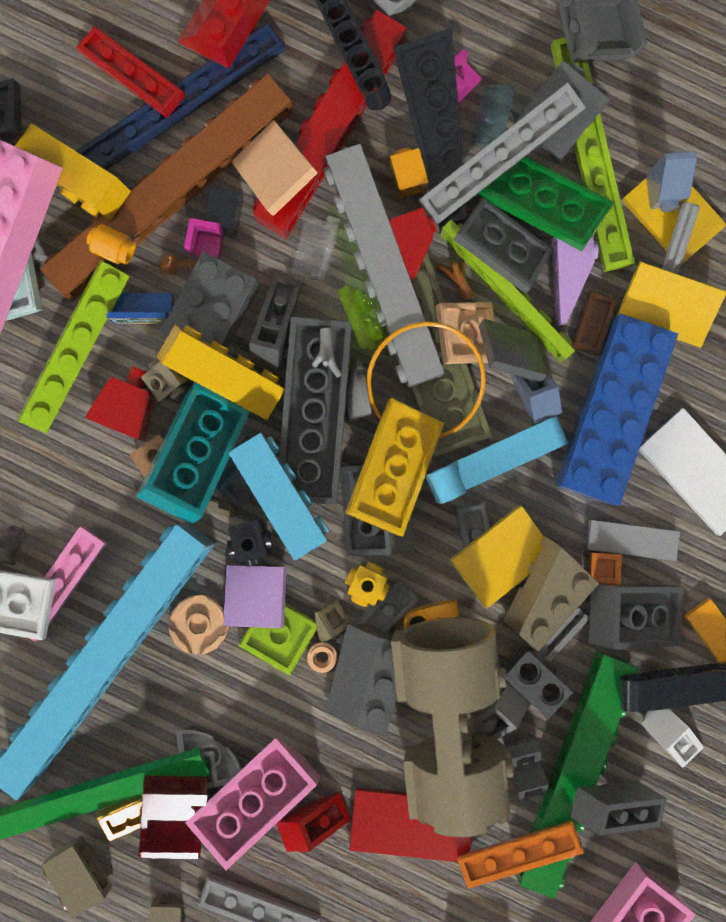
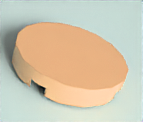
[169,594,229,655]

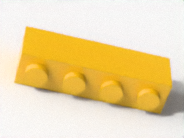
[15,123,131,221]
[156,325,285,420]

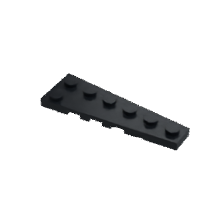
[393,28,468,227]

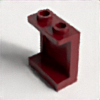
[138,775,207,859]

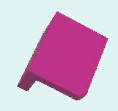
[455,49,481,103]
[184,218,225,260]

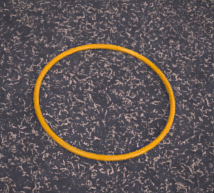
[366,322,486,438]

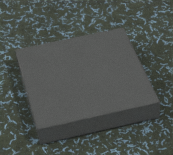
[479,319,547,382]

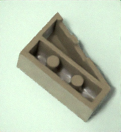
[503,536,599,652]

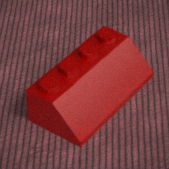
[178,0,270,68]

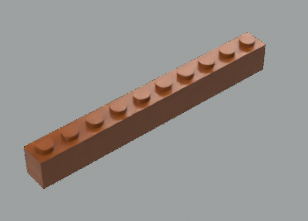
[40,74,293,302]

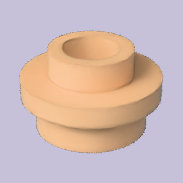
[307,642,337,673]

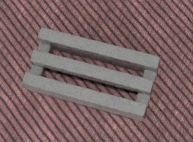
[539,607,590,662]

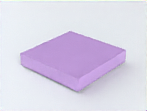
[223,565,287,628]

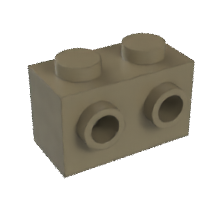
[41,835,112,918]

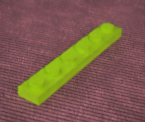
[440,219,575,363]
[17,260,130,434]

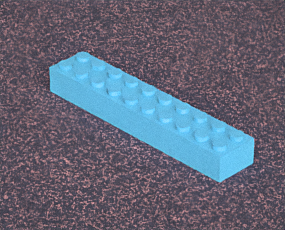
[0,522,216,801]

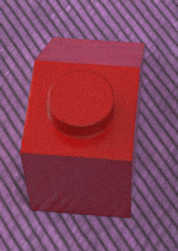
[389,207,436,283]
[276,792,351,852]

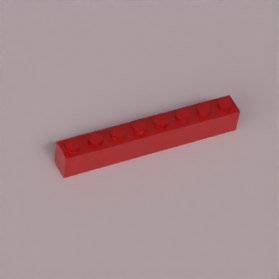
[253,9,407,240]

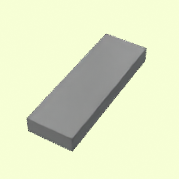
[585,520,680,561]

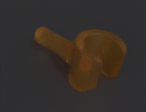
[160,255,197,275]

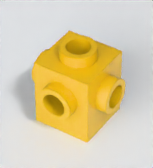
[344,561,390,607]

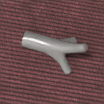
[312,328,342,377]

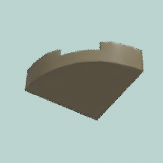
[205,498,237,518]

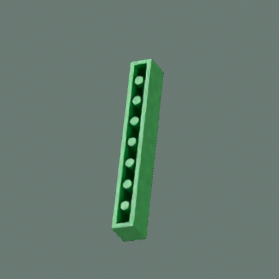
[516,650,638,899]

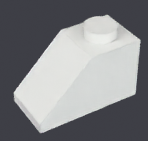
[641,709,704,768]

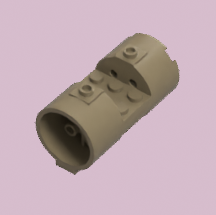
[391,617,514,837]

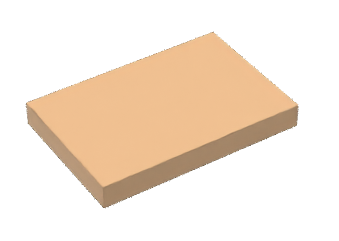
[232,120,318,216]

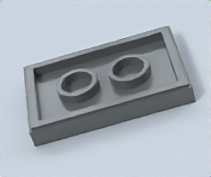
[453,197,553,294]

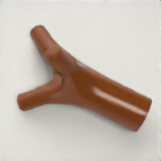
[436,262,475,301]

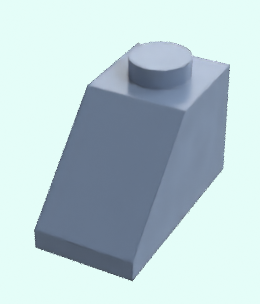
[647,151,697,212]
[510,370,562,424]

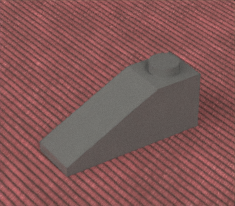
[249,275,302,371]

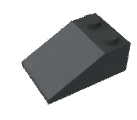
[589,583,683,650]

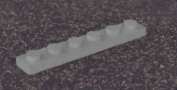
[419,83,586,225]

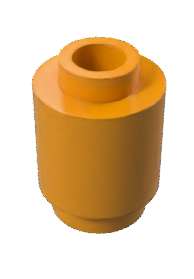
[87,224,136,265]

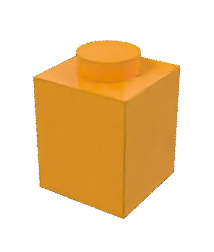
[389,148,429,199]

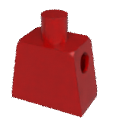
[85,366,155,441]

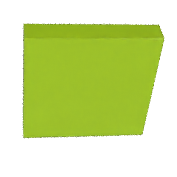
[238,602,317,676]

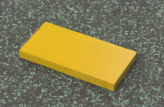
[345,398,445,536]

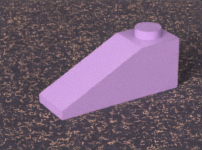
[551,235,599,328]

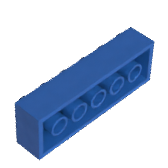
[555,314,678,506]

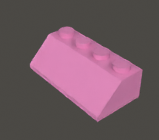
[185,737,321,870]

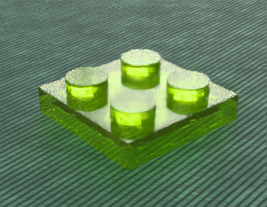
[337,285,385,351]

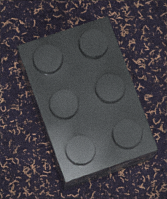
[160,251,260,348]

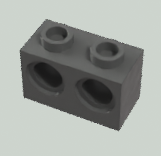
[503,646,573,719]

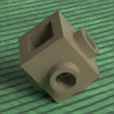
[141,358,191,402]

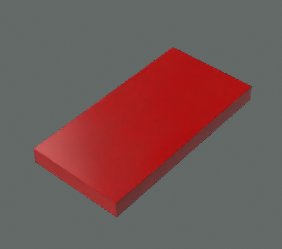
[349,787,472,862]

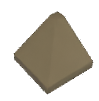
[315,599,351,642]

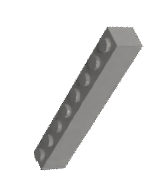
[323,144,444,389]

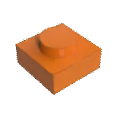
[588,552,622,584]

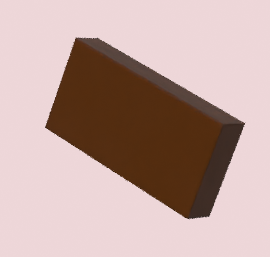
[571,290,618,356]

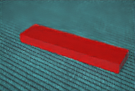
[76,25,186,118]

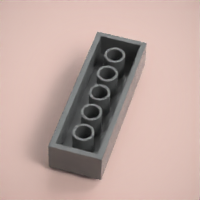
[279,317,352,505]

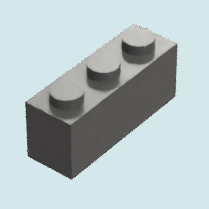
[571,781,667,836]

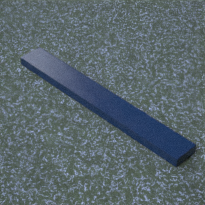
[76,22,286,170]

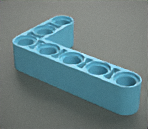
[425,416,569,504]

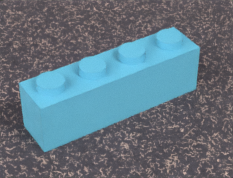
[228,433,329,561]

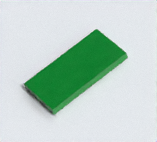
[478,156,614,252]

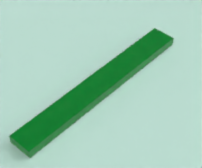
[0,747,211,840]

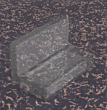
[291,216,340,283]

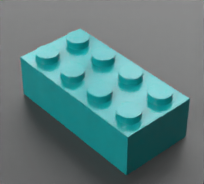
[136,383,250,524]

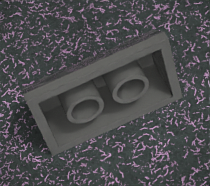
[340,465,415,556]
[325,623,397,734]

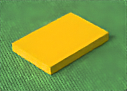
[621,178,726,265]
[616,261,726,348]
[450,506,544,609]

